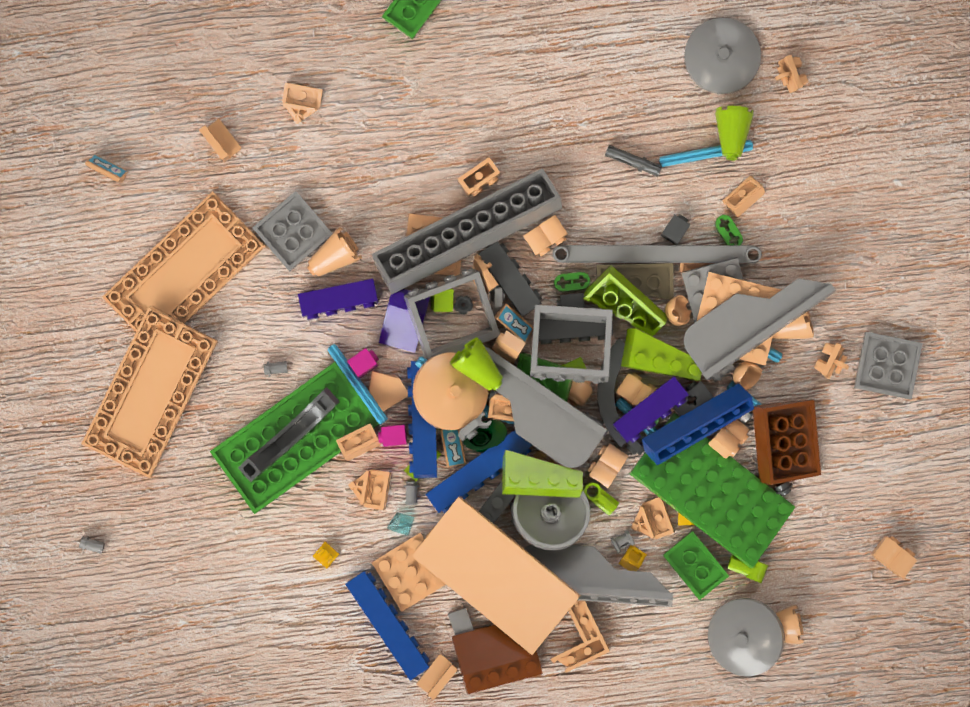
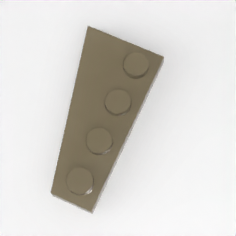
[596,263,674,300]

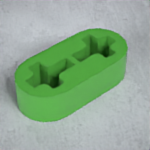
[715,215,743,245]
[554,272,590,292]

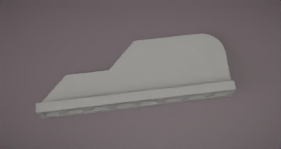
[684,278,836,381]
[484,345,608,468]
[525,544,673,607]

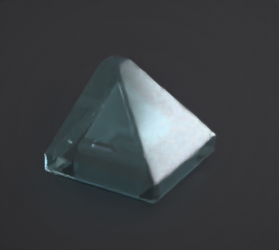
[387,512,414,536]

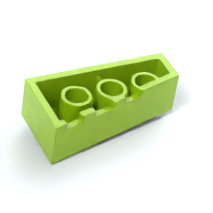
[583,265,667,336]
[621,328,702,381]
[502,450,583,498]

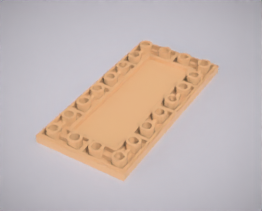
[102,191,266,332]
[81,306,218,478]
[412,496,581,655]

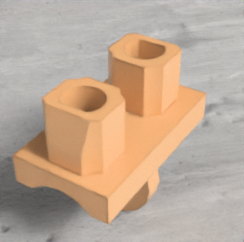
[775,55,808,93]
[814,343,849,380]

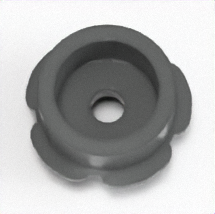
[454,296,473,314]
[774,482,793,496]

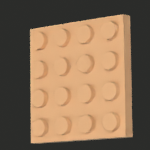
[696,272,782,366]

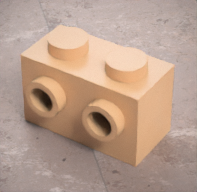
[458,157,500,197]

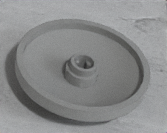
[684,18,761,94]
[512,491,590,550]
[708,598,785,676]

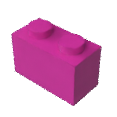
[347,348,379,378]
[378,425,408,447]

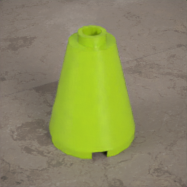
[715,106,754,161]
[450,337,503,391]

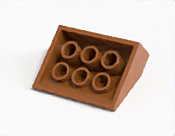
[753,399,821,485]
[451,625,543,694]

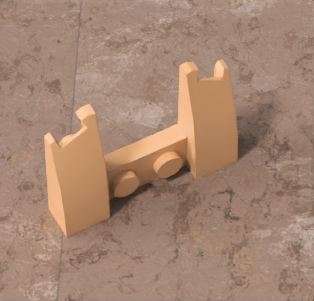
[550,600,610,673]

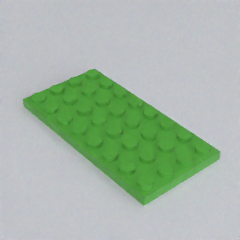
[210,362,380,514]
[629,413,795,568]

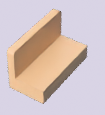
[199,119,242,163]
[336,423,382,461]
[417,654,458,700]

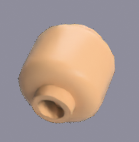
[567,380,593,406]

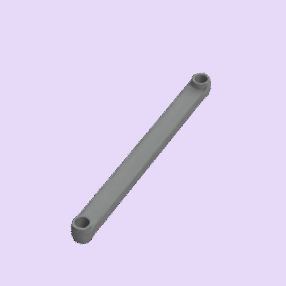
[552,245,762,263]

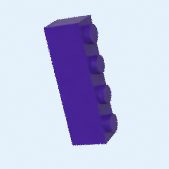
[298,279,379,320]
[612,376,689,443]

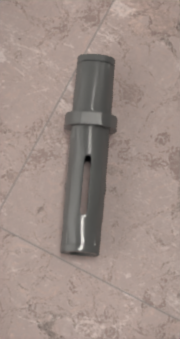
[605,145,662,177]

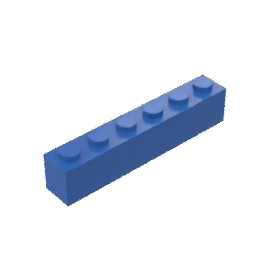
[407,361,437,478]
[642,383,754,465]
[425,430,533,514]
[345,570,431,681]

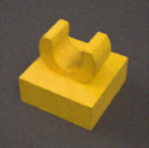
[313,541,339,569]

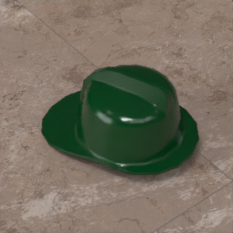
[462,420,507,452]

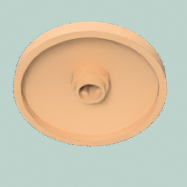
[413,352,488,430]

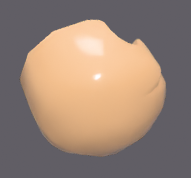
[665,295,692,326]
[733,361,762,391]

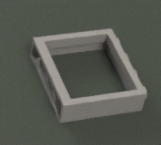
[404,268,500,360]
[530,305,613,384]

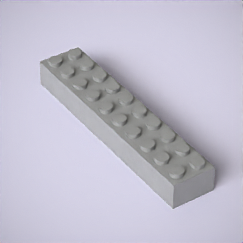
[372,168,562,294]

